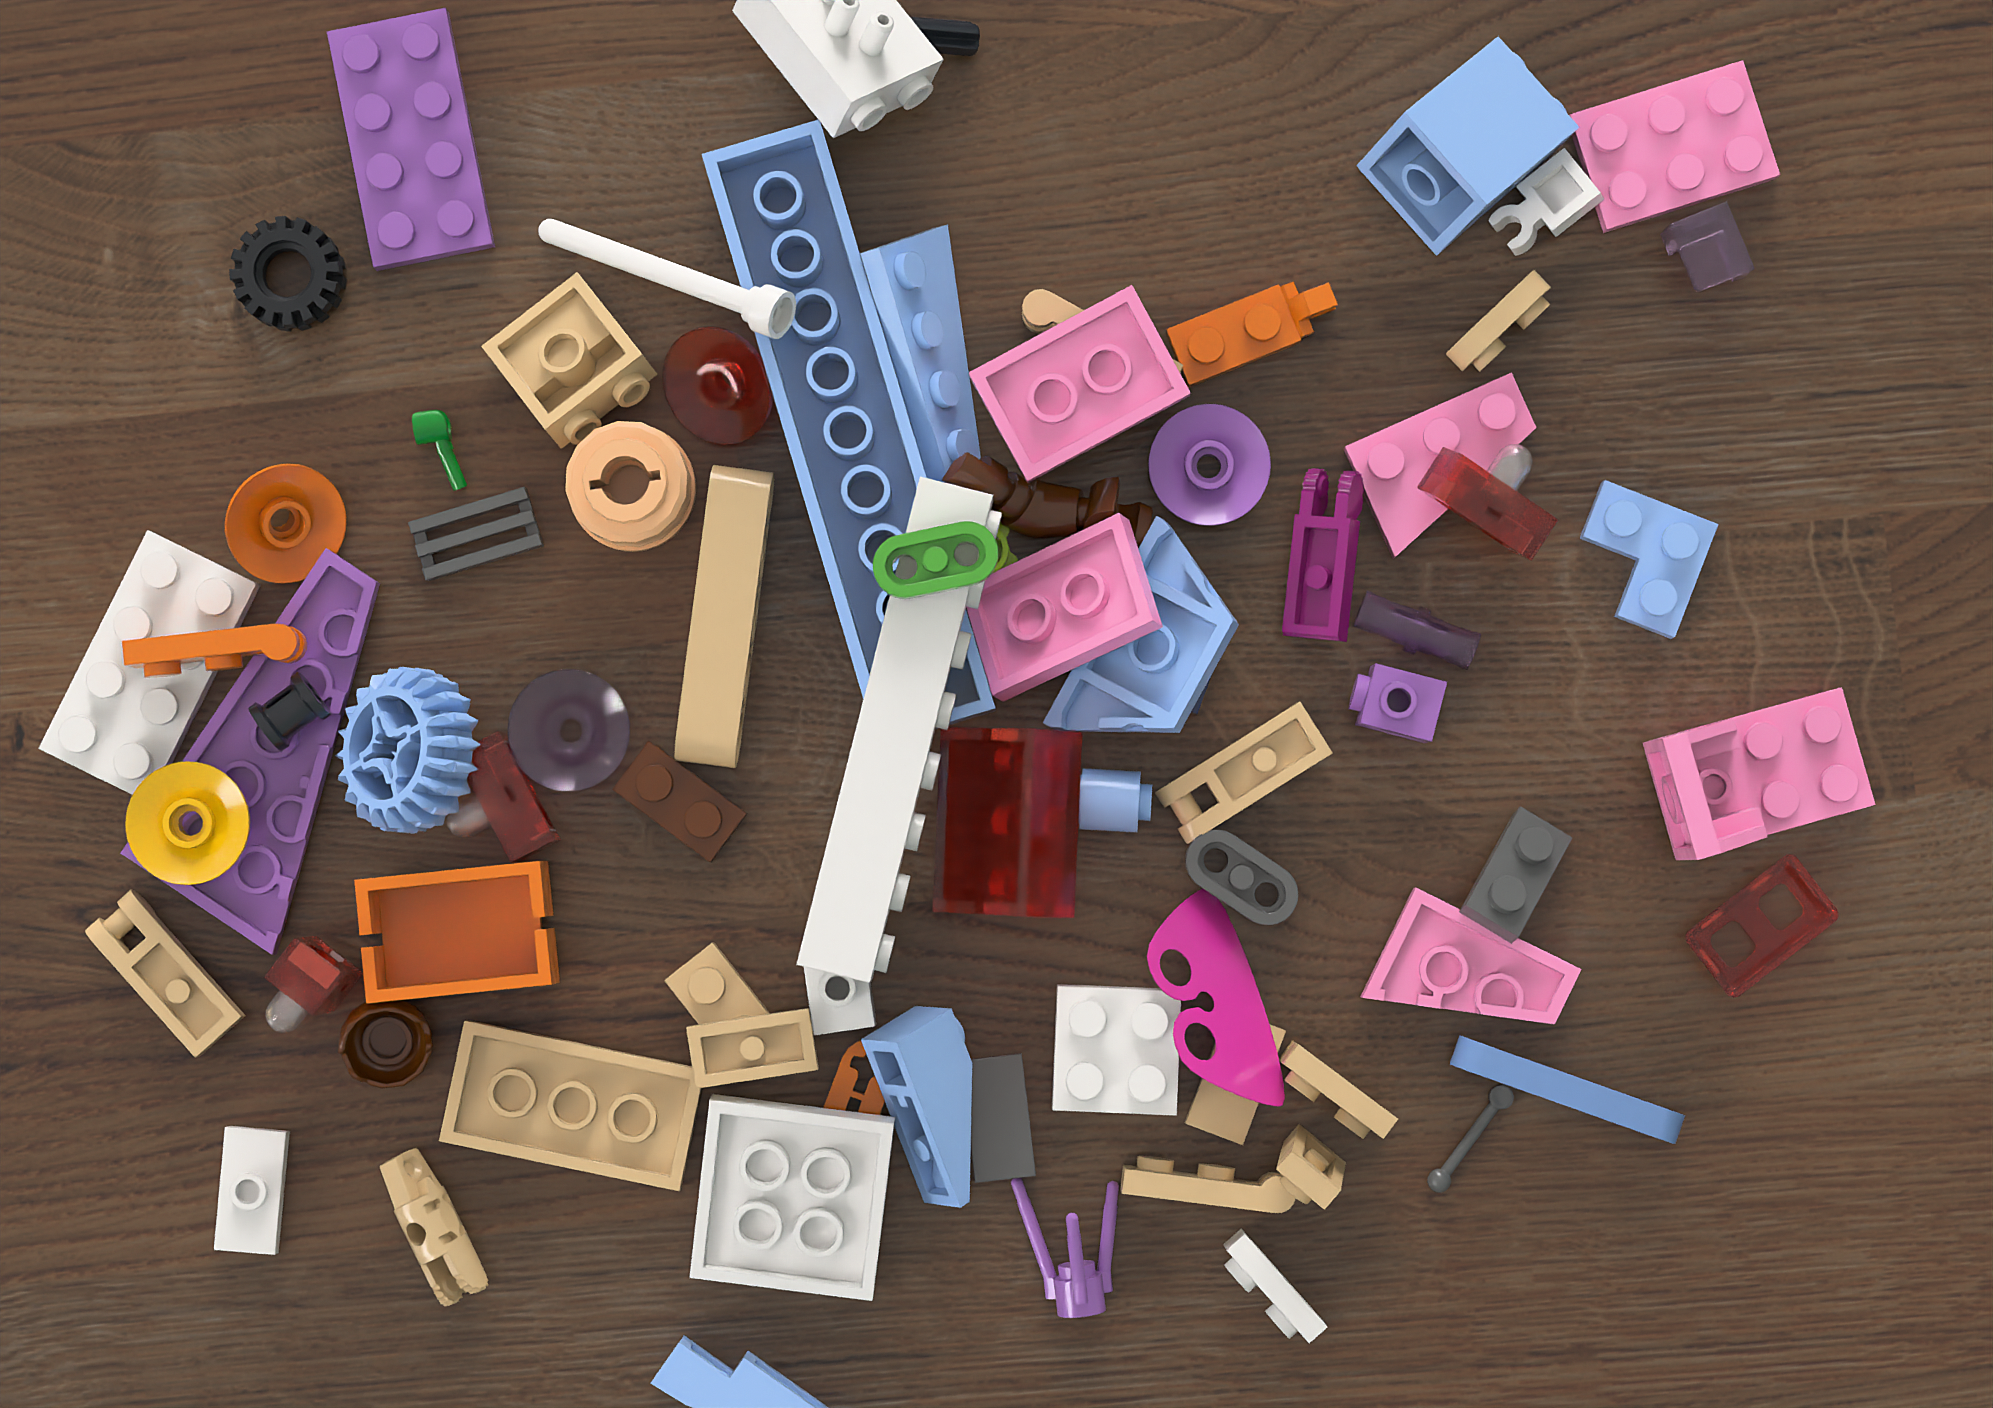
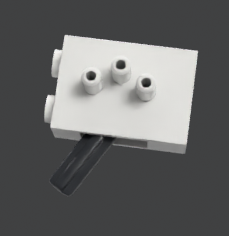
[732,0,980,138]

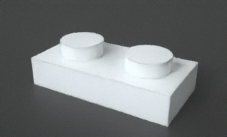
[1223,1229,1327,1343]

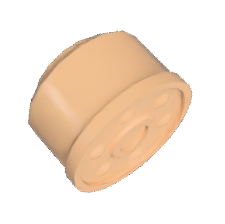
[566,421,696,552]

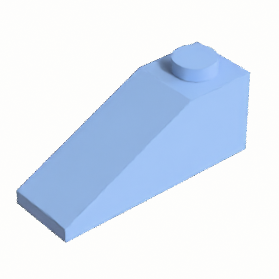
[861,1006,972,1208]

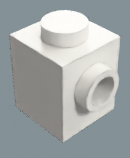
[804,967,877,1035]

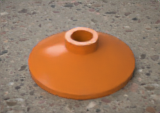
[225,464,346,583]

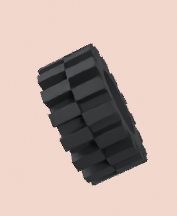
[229,216,347,332]

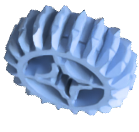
[335,667,481,834]

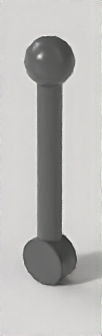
[1427,1085,1514,1193]

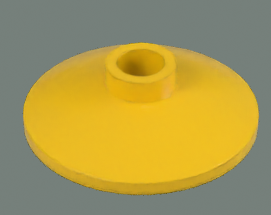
[125,761,250,885]

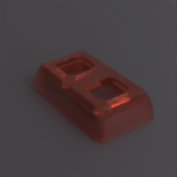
[1685,854,1839,998]

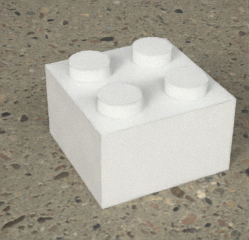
[1052,984,1181,1116]

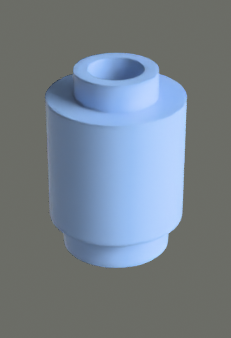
[1064,768,1152,832]

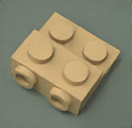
[481,272,657,449]

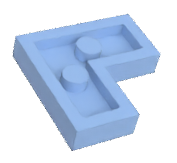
[1580,480,1718,639]

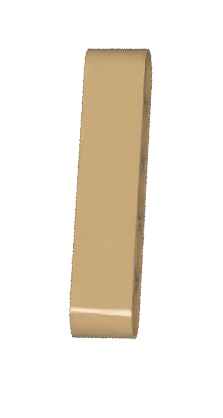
[674,465,774,768]

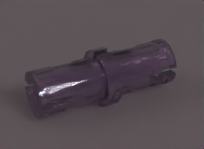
[1353,590,1481,670]

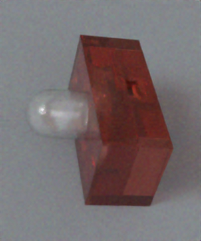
[1416,444,1558,561]
[446,731,561,863]
[264,936,363,1033]

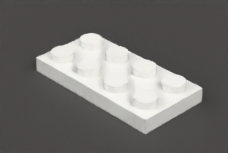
[38,530,261,795]

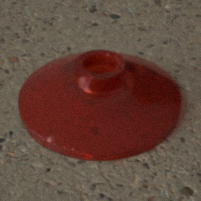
[662,326,773,445]

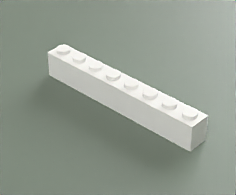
[796,477,1002,983]

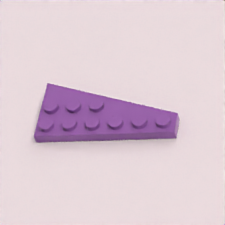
[121,548,380,955]

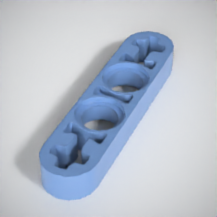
[1450,1035,1685,1144]

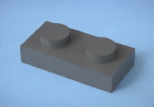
[1459,806,1572,944]

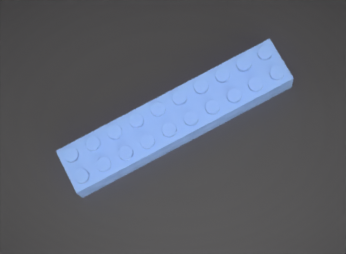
[702,120,996,729]

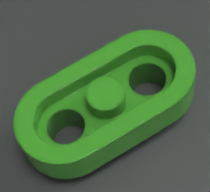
[873,521,998,599]

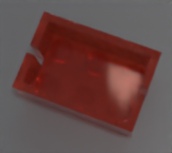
[932,727,1082,918]

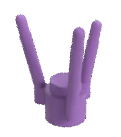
[1011,1178,1119,1318]

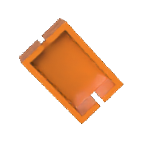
[354,861,560,1003]

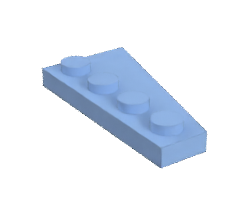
[860,224,981,483]

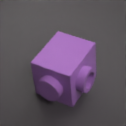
[1349,663,1447,743]

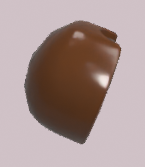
[338,1000,433,1088]

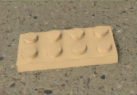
[439,1020,702,1191]

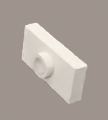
[214,1126,290,1255]

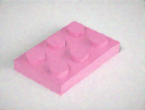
[1569,60,1780,233]
[969,285,1191,483]
[966,513,1163,702]

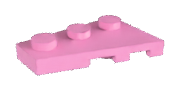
[1360,888,1581,1024]

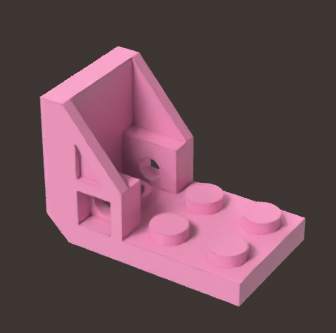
[1643,687,1876,860]

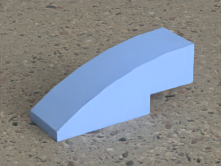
[651,1335,829,1408]

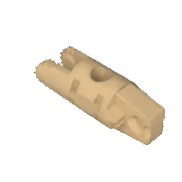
[380,1148,489,1307]

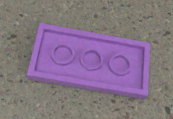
[327,8,495,271]

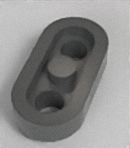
[1185,830,1298,925]

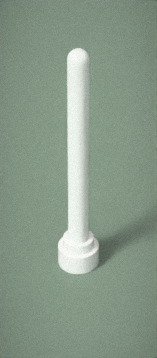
[538,219,796,339]

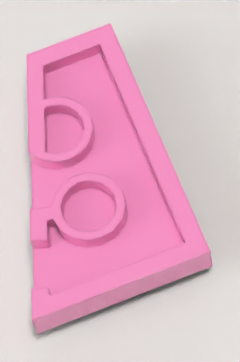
[1343,372,1537,559]

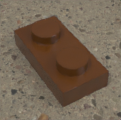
[612,741,748,862]

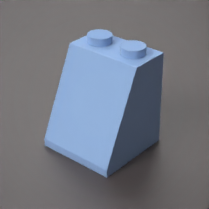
[1357,36,1579,256]

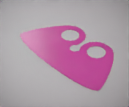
[1147,888,1285,1107]

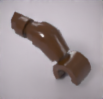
[942,452,1153,548]

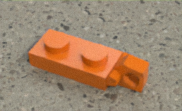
[1166,282,1338,388]

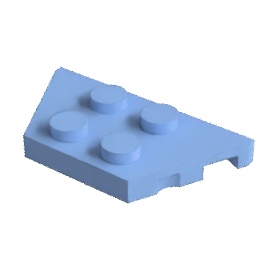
[1043,516,1239,733]

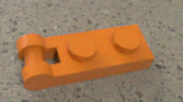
[122,624,307,678]

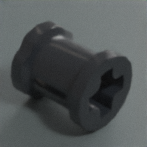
[248,672,331,752]

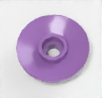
[1148,404,1271,526]

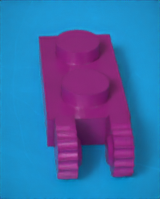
[1282,468,1364,642]

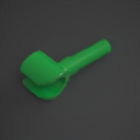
[412,410,467,491]

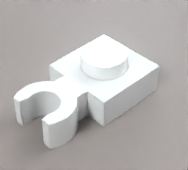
[1489,148,1604,256]

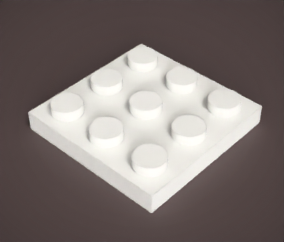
[689,1094,895,1301]

